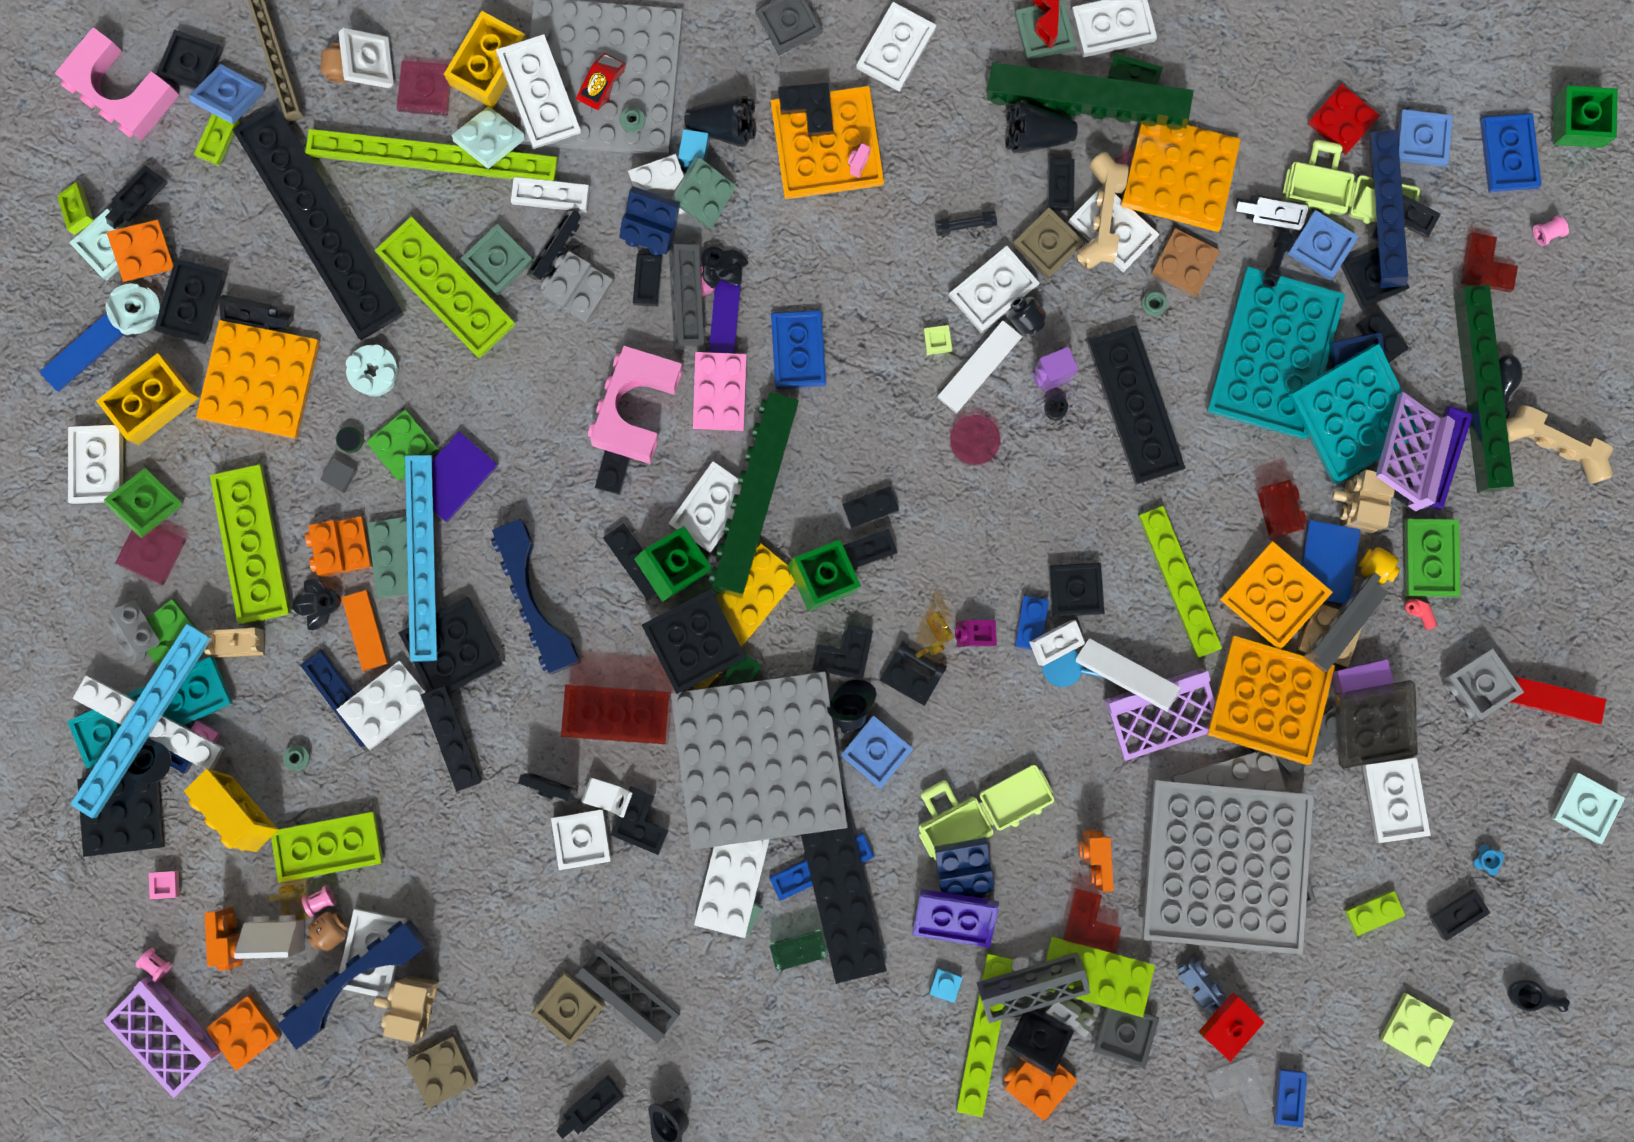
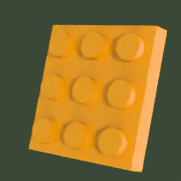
[1220,541,1332,649]

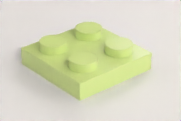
[1379,993,1454,1067]

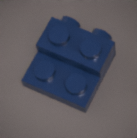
[619,186,680,255]
[934,837,995,898]

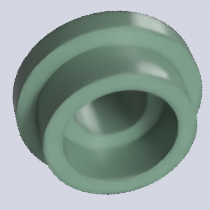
[620,107,645,133]
[1141,291,1167,317]
[283,745,310,771]

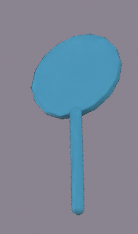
[1042,650,1104,687]

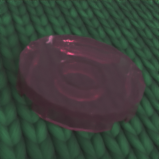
[950,415,1001,466]

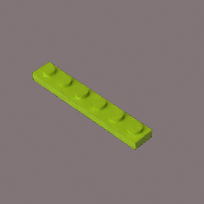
[1138,506,1222,658]
[956,953,1013,1117]

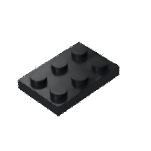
[154,258,227,345]

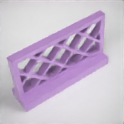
[1376,392,1455,511]
[1104,668,1215,761]
[104,976,222,1098]

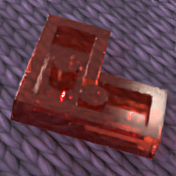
[1460,232,1518,293]
[1063,888,1121,953]

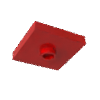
[1198,992,1265,1062]

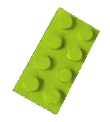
[271,811,384,883]
[1045,936,1155,1017]

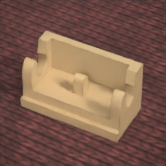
[203,628,265,658]

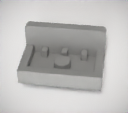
[107,600,160,664]

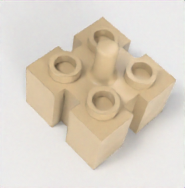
[1332,470,1396,533]
[374,975,439,1043]

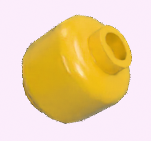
[1358,547,1400,585]

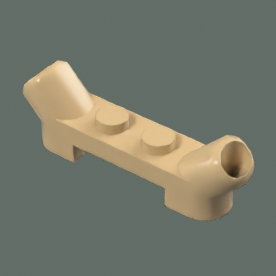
[1077,152,1129,269]
[1506,405,1614,484]

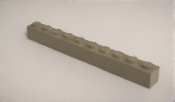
[248,0,304,122]

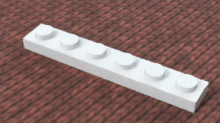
[73,675,225,770]

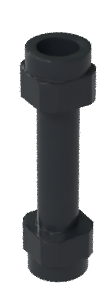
[935,211,997,236]
[1262,231,1293,288]

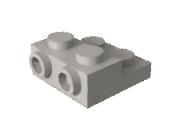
[541,251,614,324]
[1444,648,1524,721]

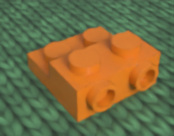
[305,516,373,577]
[1078,830,1114,892]
[204,907,246,971]
[1002,1058,1078,1121]

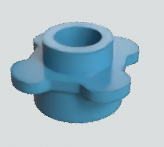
[1473,845,1504,875]

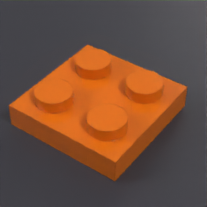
[106,219,173,282]
[205,995,281,1071]

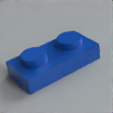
[1014,596,1049,650]
[1274,1069,1307,1128]

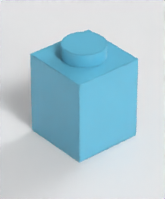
[678,129,710,170]

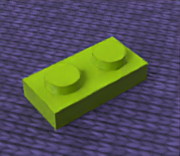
[194,113,240,166]
[57,182,94,235]
[1344,890,1405,936]

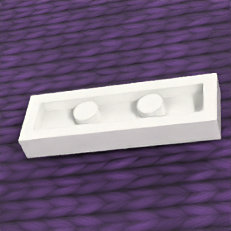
[511,177,590,212]

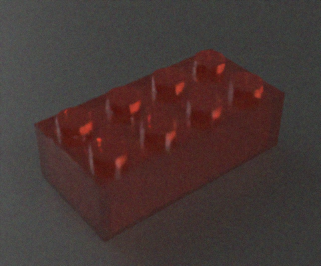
[561,684,672,744]

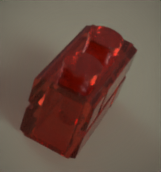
[1256,480,1307,539]

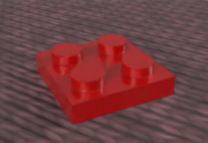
[1307,84,1380,155]

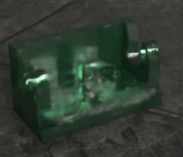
[769,929,828,972]

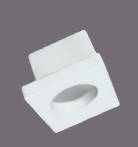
[582,777,632,817]

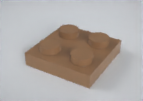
[1151,228,1220,297]

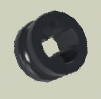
[1044,396,1068,421]

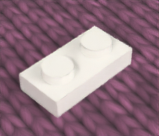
[1029,620,1085,666]

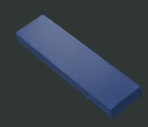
[39,313,125,392]
[769,833,874,901]

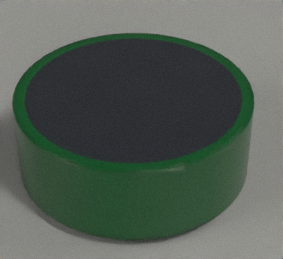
[336,427,364,453]

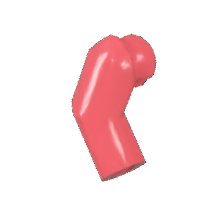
[1405,598,1438,630]

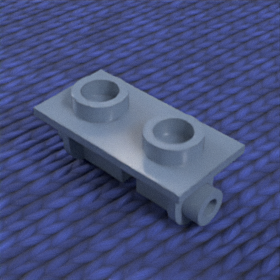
[1177,955,1225,1012]

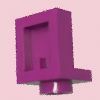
[955,620,997,647]

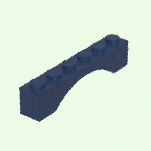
[1370,129,1408,288]
[491,519,581,674]
[277,920,430,1050]

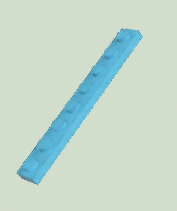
[405,455,437,662]
[70,624,212,818]

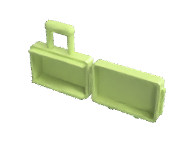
[1282,140,1420,229]
[918,765,1054,861]

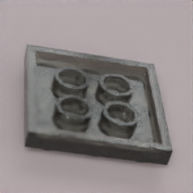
[1335,680,1418,769]

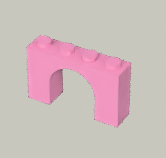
[55,27,179,141]
[588,346,683,464]

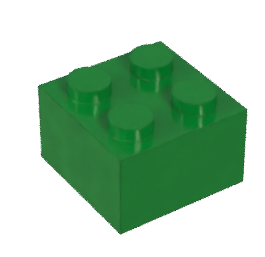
[1553,85,1618,148]
[634,526,713,602]
[788,540,861,612]

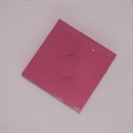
[396,61,451,116]
[115,526,187,585]

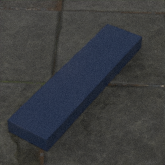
[300,650,365,747]

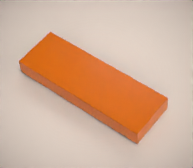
[341,590,389,671]

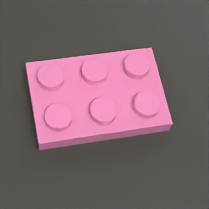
[693,352,747,431]

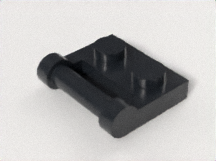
[880,640,947,706]

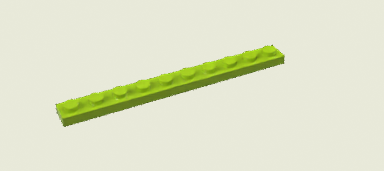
[305,129,558,181]

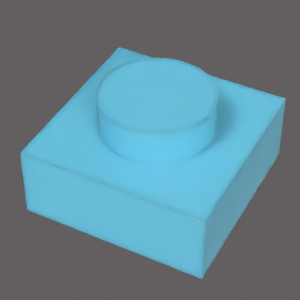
[929,968,963,1003]

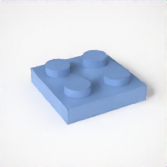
[189,64,264,124]
[1398,109,1453,167]
[1287,210,1359,281]
[840,716,913,789]

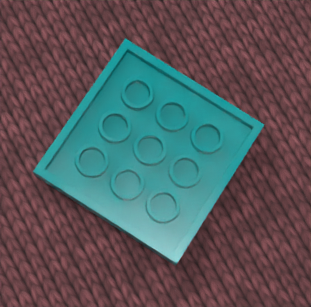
[1288,344,1419,484]

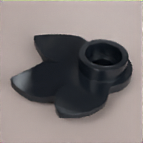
[701,247,748,288]
[292,579,341,630]

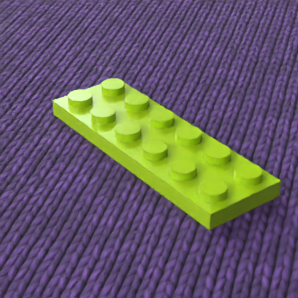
[374,216,516,359]
[210,464,292,625]

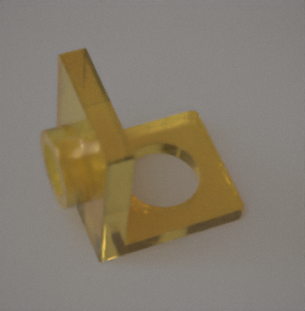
[915,611,954,659]
[269,884,310,920]

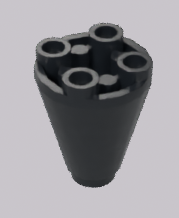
[684,96,756,147]
[1005,102,1078,153]

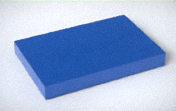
[1480,113,1542,192]
[771,310,826,389]
[1301,520,1361,605]

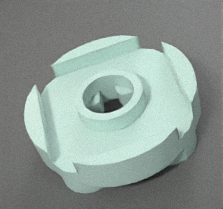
[106,283,160,335]
[346,345,399,397]

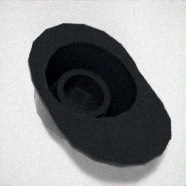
[827,679,877,734]
[124,738,171,784]
[648,1098,689,1142]

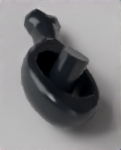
[1499,354,1523,418]
[1507,980,1570,1012]

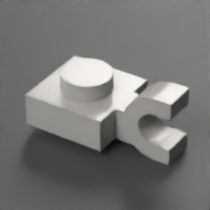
[1045,1000,1096,1038]

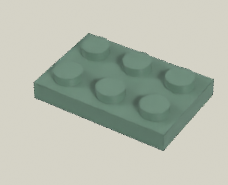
[368,517,408,599]

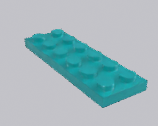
[67,657,234,769]

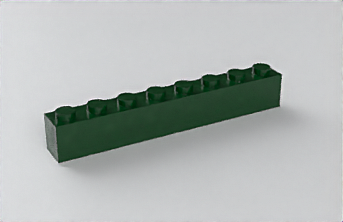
[987,62,1194,130]
[1453,284,1514,493]
[709,392,799,598]

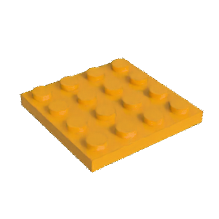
[770,86,884,200]
[1121,123,1241,232]
[196,320,320,439]
[1207,636,1335,766]

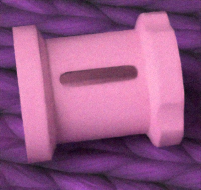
[1533,215,1569,246]
[301,885,337,917]
[135,947,173,983]

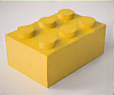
[444,11,527,109]
[96,353,199,445]
[184,768,279,852]

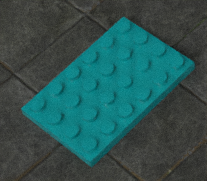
[1206,267,1346,440]

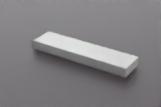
[937,321,1022,414]
[1076,638,1181,711]

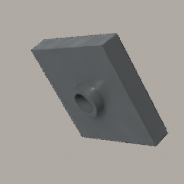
[755,0,823,56]
[1093,1007,1160,1069]

